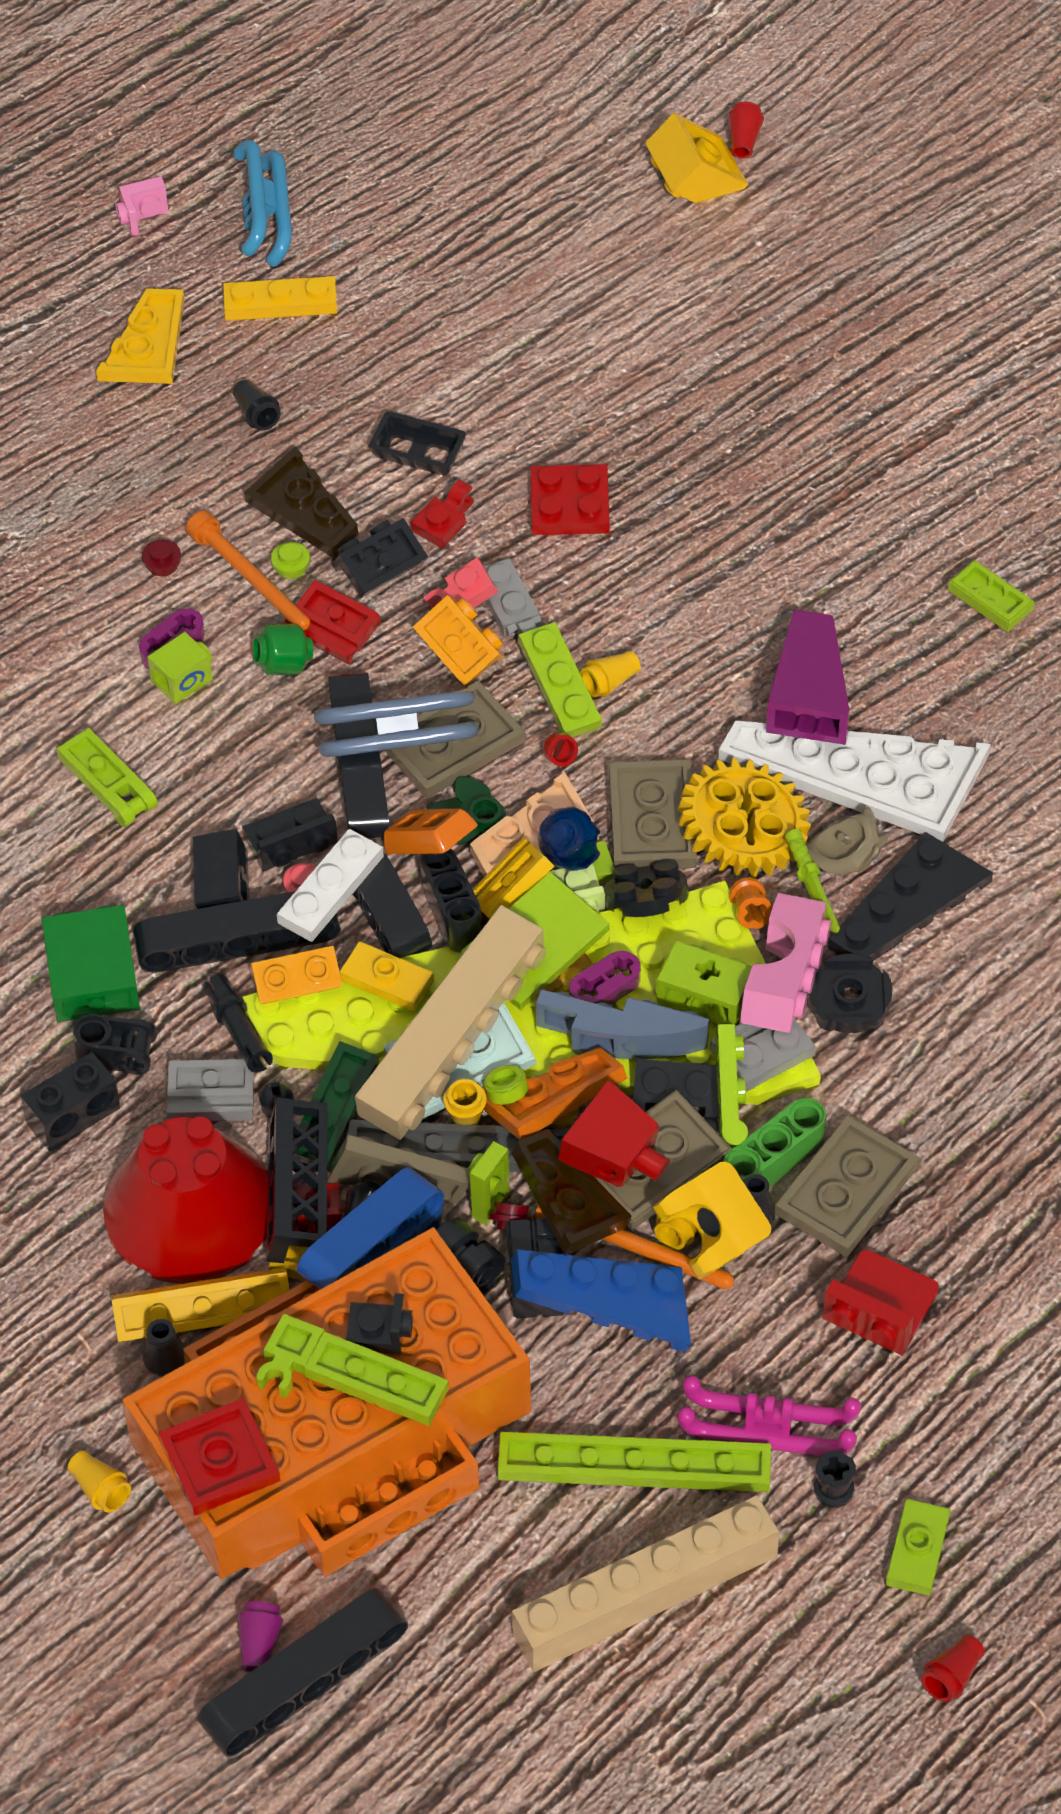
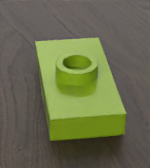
[948,560,1035,632]
[886,1499,951,1596]

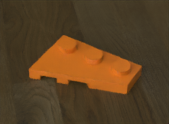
[483,1047,627,1140]

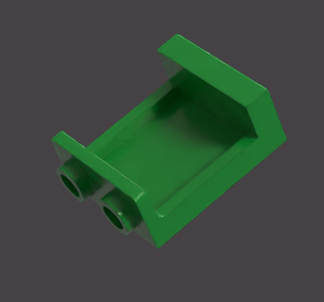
[42,905,140,1022]

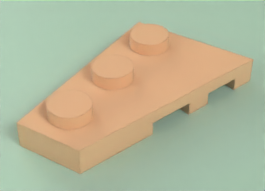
[470,772,599,877]

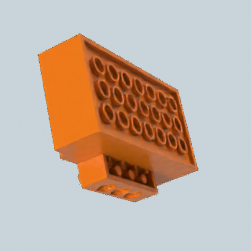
[122,1227,531,1580]

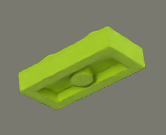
[468,1141,510,1226]

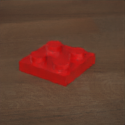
[531,464,610,535]
[158,1398,280,1516]

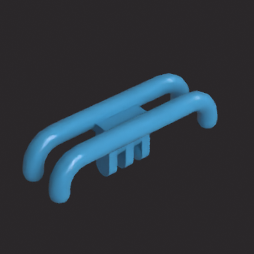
[233,140,292,267]

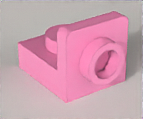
[115,176,168,236]

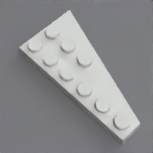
[718,720,991,842]

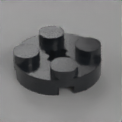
[604,860,689,917]
[807,954,893,1033]

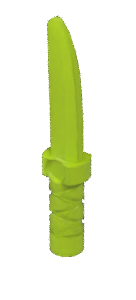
[785,829,840,933]

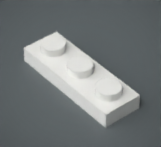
[277,829,384,942]

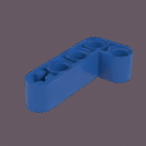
[297,1167,444,1289]

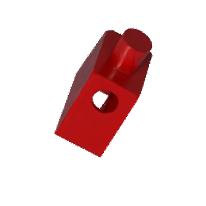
[558,1081,670,1187]

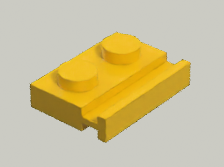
[473,837,554,919]

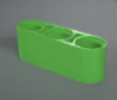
[724,1098,826,1187]

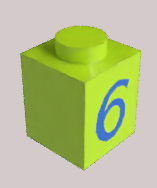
[147,632,213,705]

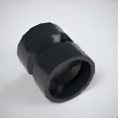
[436,1217,506,1294]

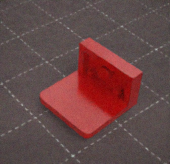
[823,1250,939,1356]

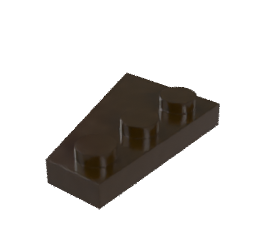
[244,446,358,558]
[512,1129,632,1256]

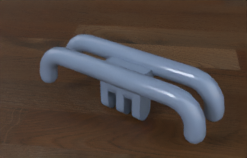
[314,689,479,757]

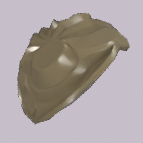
[807,807,888,875]

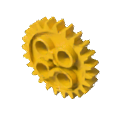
[677,758,811,878]

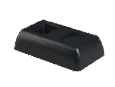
[369,411,466,476]

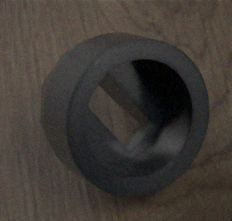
[260,1081,294,1118]

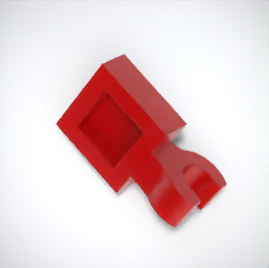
[411,479,474,549]

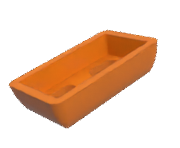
[384,808,478,854]

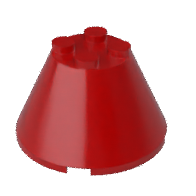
[103,1116,268,1284]

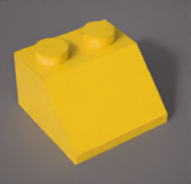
[645,112,749,203]

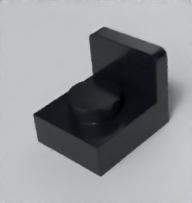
[346,1293,413,1354]

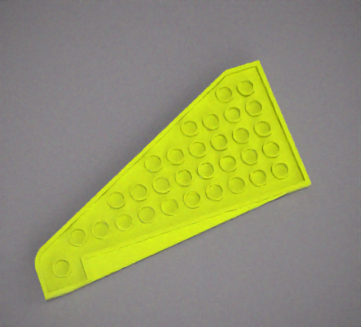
[242,881,821,1105]

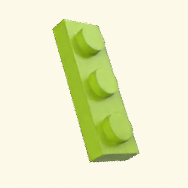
[518,622,602,738]
[304,1331,449,1426]

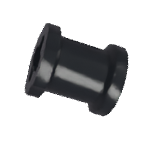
[814,1451,856,1508]

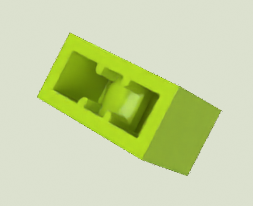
[657,941,752,1026]

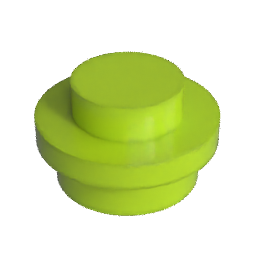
[271,542,310,579]

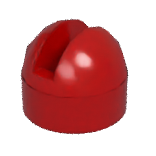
[542,732,578,767]

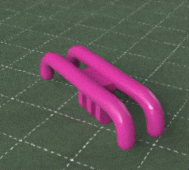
[677,1375,861,1456]

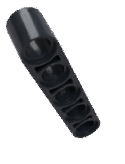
[328,672,390,839]
[133,891,341,973]
[197,1588,409,1757]

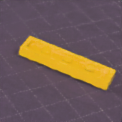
[111,1267,289,1342]

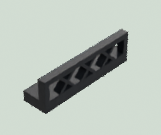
[266,1097,327,1264]

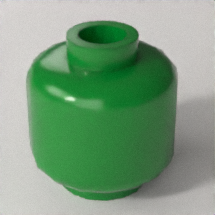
[252,623,314,676]

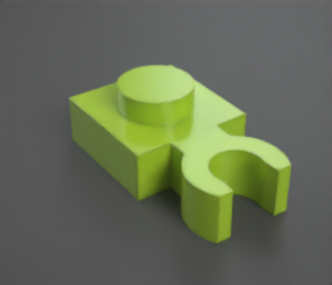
[257,1313,325,1398]

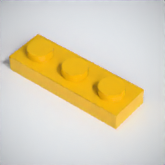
[223,276,337,321]

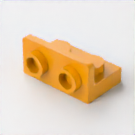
[413,595,506,687]
[249,946,342,1004]

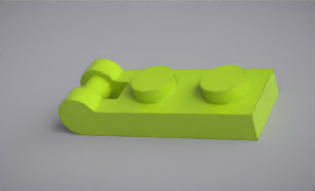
[56,728,158,828]
[715,1024,748,1148]

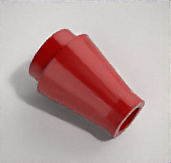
[728,102,764,158]
[921,1635,985,1702]

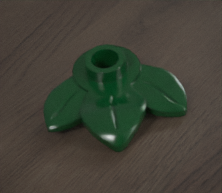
[427,776,506,845]

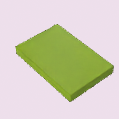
[461,872,610,1011]

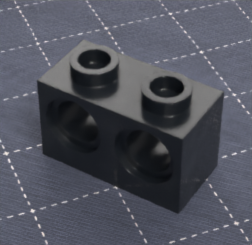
[20,1052,121,1152]

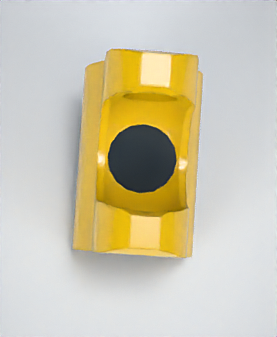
[652,1162,771,1280]

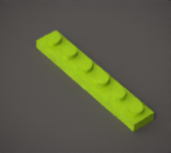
[498,1432,771,1492]

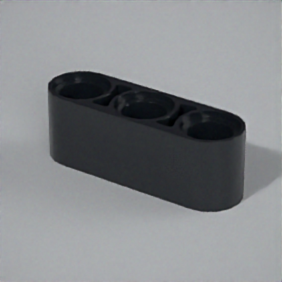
[420,848,483,953]
[353,853,432,958]

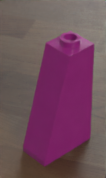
[766,609,850,745]

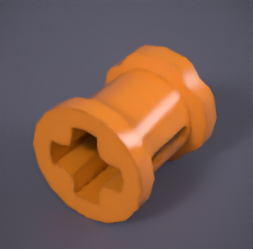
[729,877,773,929]

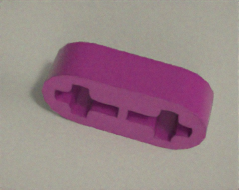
[139,608,205,669]
[569,951,641,1005]

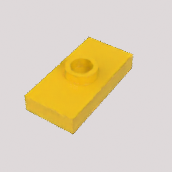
[339,941,434,1012]

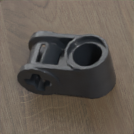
[73,1014,158,1075]

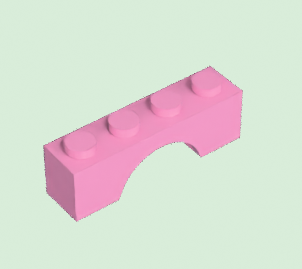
[740,893,831,1033]

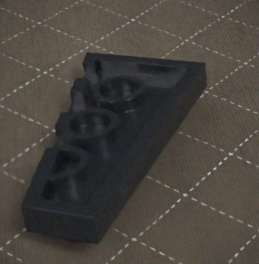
[828,832,993,961]

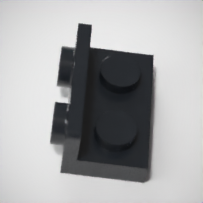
[332,518,428,598]
[242,798,338,872]

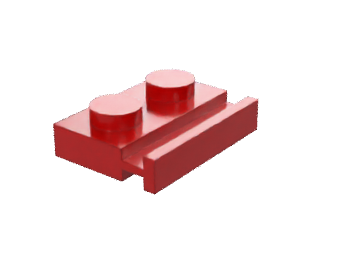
[283,580,381,665]

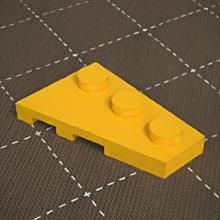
[96,289,185,384]

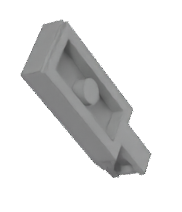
[484,558,542,638]

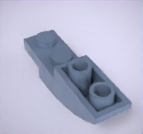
[536,989,710,1059]

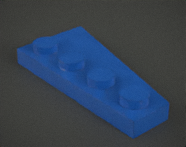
[511,1249,691,1353]

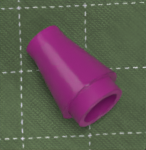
[238,1601,284,1673]

